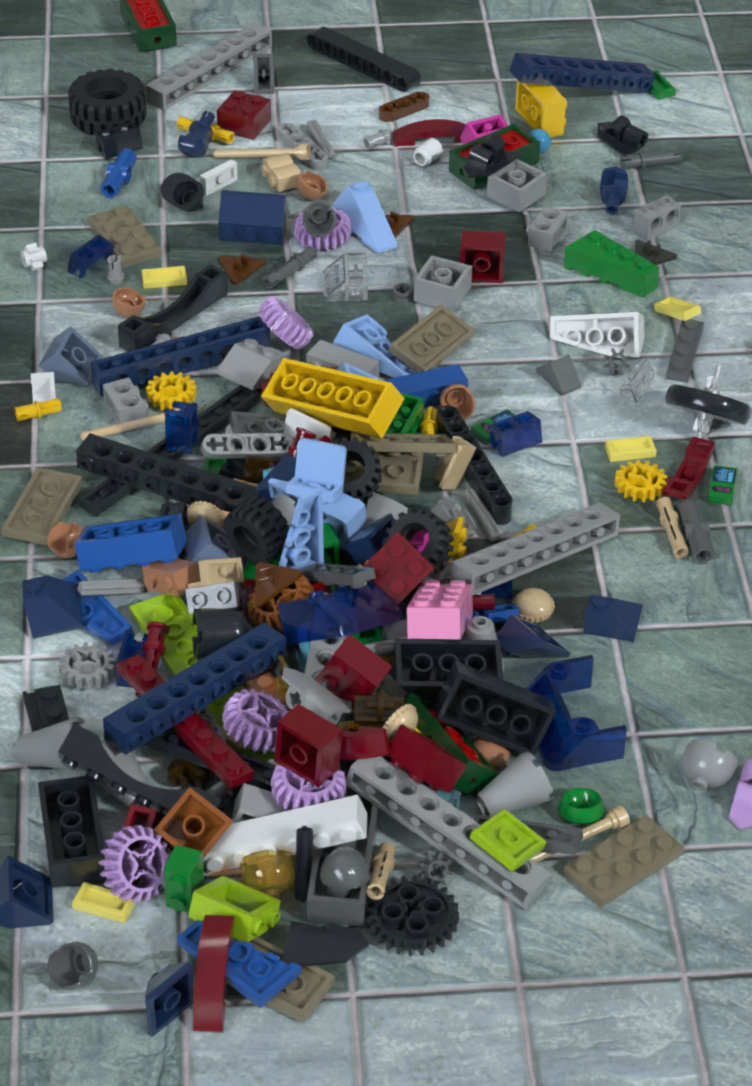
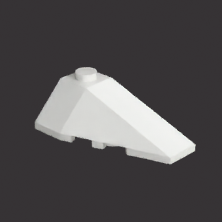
[550,312,644,359]

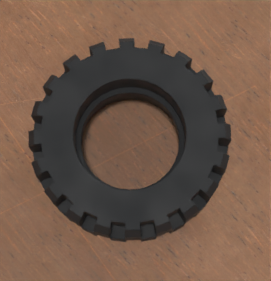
[68,69,147,135]

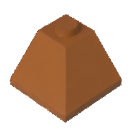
[154,787,234,859]

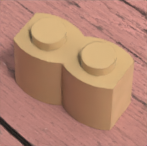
[261,153,300,192]

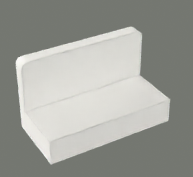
[195,159,238,196]
[283,408,336,442]

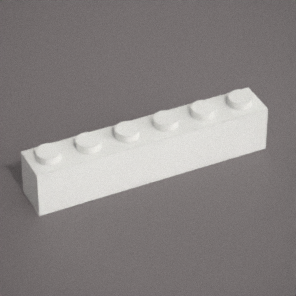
[203,795,367,874]

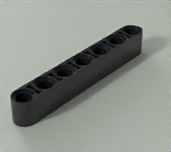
[307,26,421,92]
[437,405,513,525]

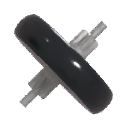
[665,364,751,439]

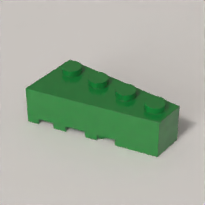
[564,230,660,297]

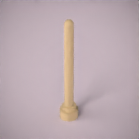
[213,144,311,160]
[80,403,191,441]
[531,805,630,862]

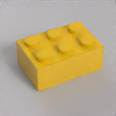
[515,80,567,138]

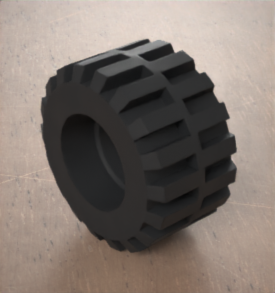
[332,437,382,502]
[223,496,289,565]
[384,508,454,575]

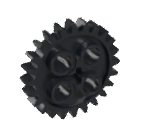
[366,875,459,956]

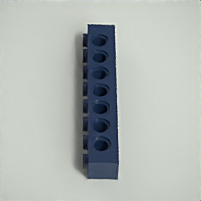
[509,53,656,93]
[91,316,270,397]
[103,623,286,755]

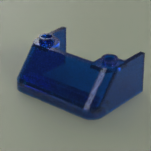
[278,580,403,645]
[525,655,627,771]

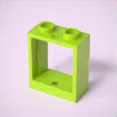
[188,876,281,942]

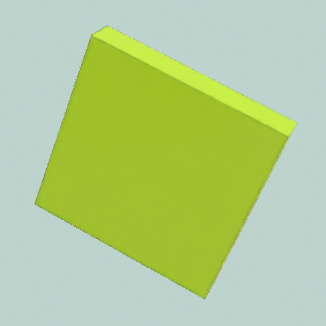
[469,809,547,872]

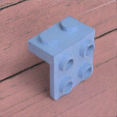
[286,438,347,504]

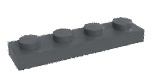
[666,319,704,383]
[300,563,376,588]
[474,814,583,855]

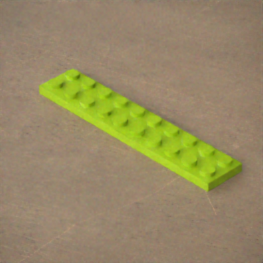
[129,594,275,762]

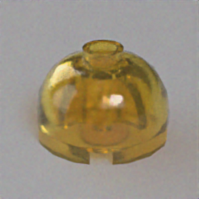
[240,850,295,899]

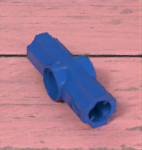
[100,148,137,199]

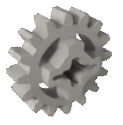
[59,642,116,690]

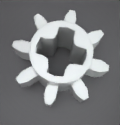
[21,242,47,271]

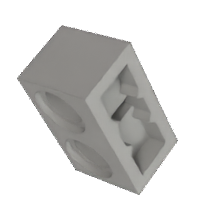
[633,195,681,241]
[526,206,569,252]
[103,377,149,424]

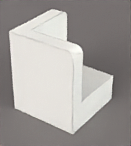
[31,372,56,403]

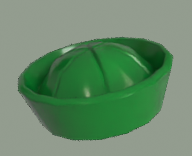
[557,788,606,824]

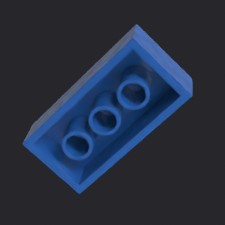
[74,514,187,573]

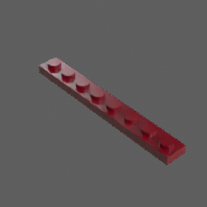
[117,654,254,789]

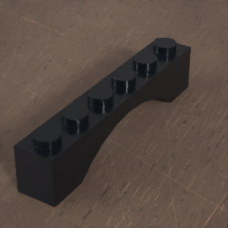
[118,264,228,352]
[58,723,221,817]

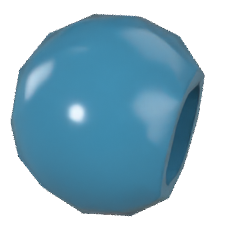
[529,128,551,154]

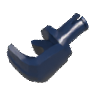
[178,111,215,157]
[600,167,628,215]

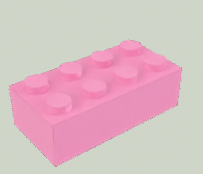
[407,580,473,639]

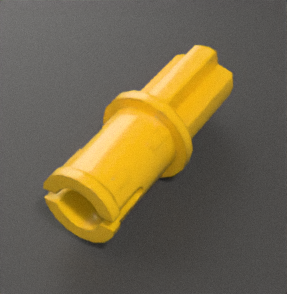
[14,398,62,422]
[420,406,438,434]

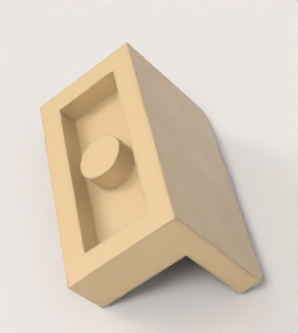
[434,436,477,490]
[188,557,244,588]

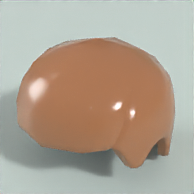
[297,170,328,200]
[112,287,146,318]
[439,383,476,421]
[47,522,84,558]
[472,736,510,770]

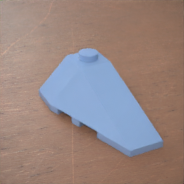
[331,180,398,253]
[332,314,417,378]
[268,478,367,555]
[279,487,324,570]

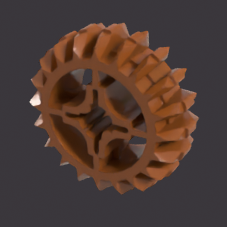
[247,575,316,634]

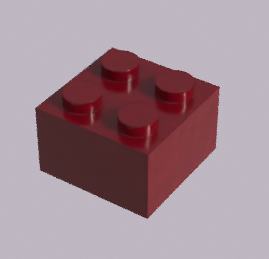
[217,90,271,140]
[460,230,506,284]
[363,532,436,605]
[315,634,392,710]
[274,704,343,788]
[388,724,467,793]

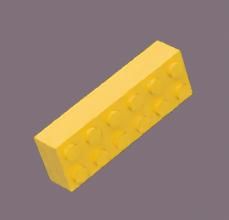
[261,358,405,438]

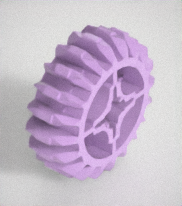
[294,207,351,251]
[258,296,314,350]
[222,688,289,754]
[271,765,346,811]
[98,825,171,903]

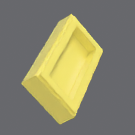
[141,266,187,289]
[654,296,701,321]
[604,436,657,462]
[72,882,136,923]

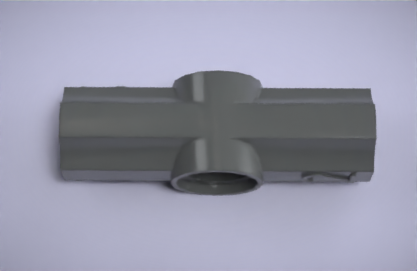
[677,499,714,564]

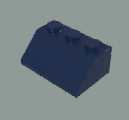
[218,190,286,245]

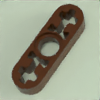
[379,91,429,122]

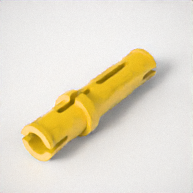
[177,116,235,144]

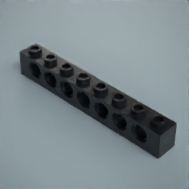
[76,433,260,512]

